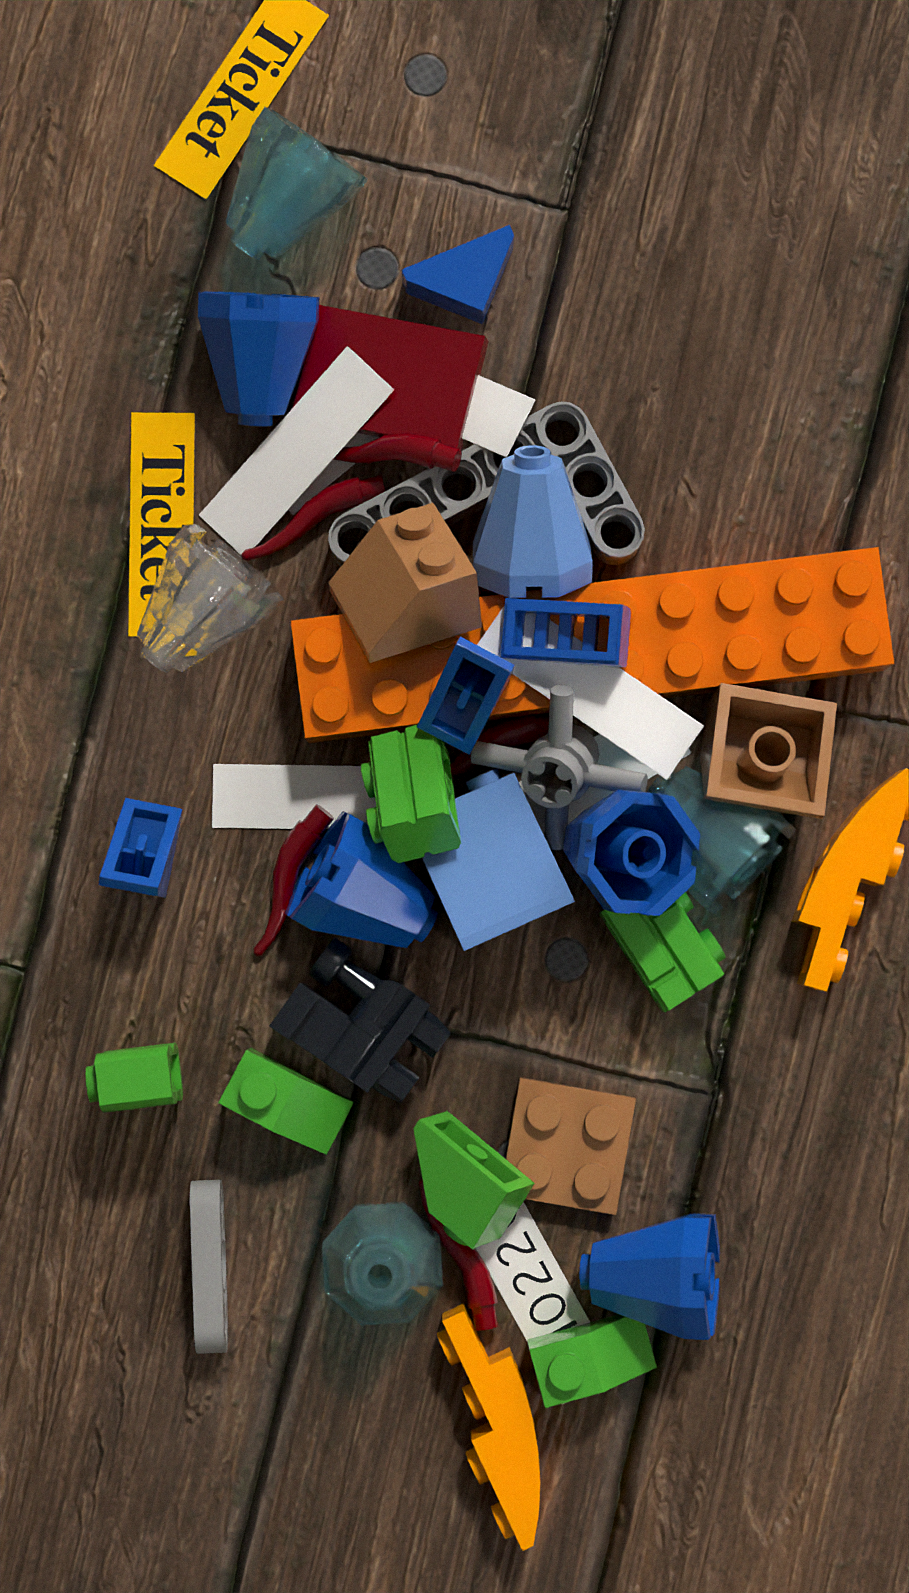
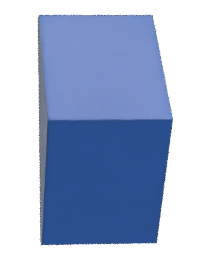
[402,225,514,324]
[417,637,515,755]
[99,798,182,898]

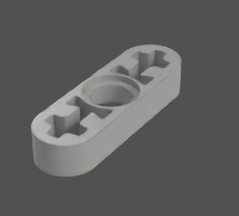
[190,1180,228,1354]

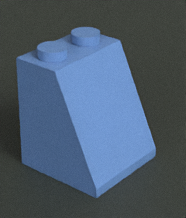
[422,768,575,951]

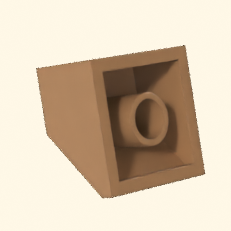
[328,503,482,663]
[700,683,837,819]

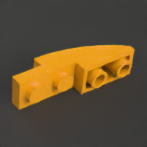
[791,768,909,992]
[437,1303,540,1551]

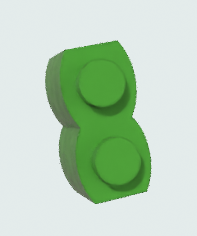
[86,1043,183,1113]

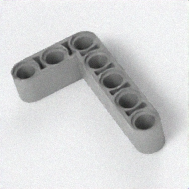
[328,402,645,566]

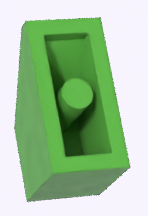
[218,1047,354,1155]
[413,1111,535,1249]
[527,1314,657,1408]

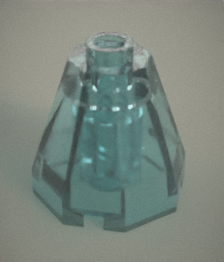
[225,107,368,260]
[647,766,796,914]
[322,1201,443,1325]

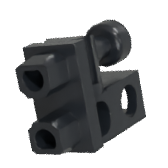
[269,937,451,1103]

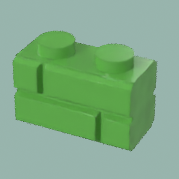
[361,725,462,863]
[599,892,726,1012]

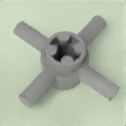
[471,685,648,850]

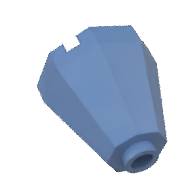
[473,445,592,598]

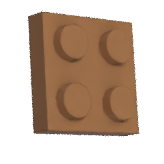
[505,1077,636,1215]

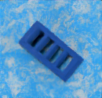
[501,598,631,668]

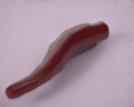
[333,433,462,472]
[241,475,386,561]
[450,714,549,780]
[253,804,334,957]
[419,1178,498,1331]

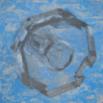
[137,524,284,673]

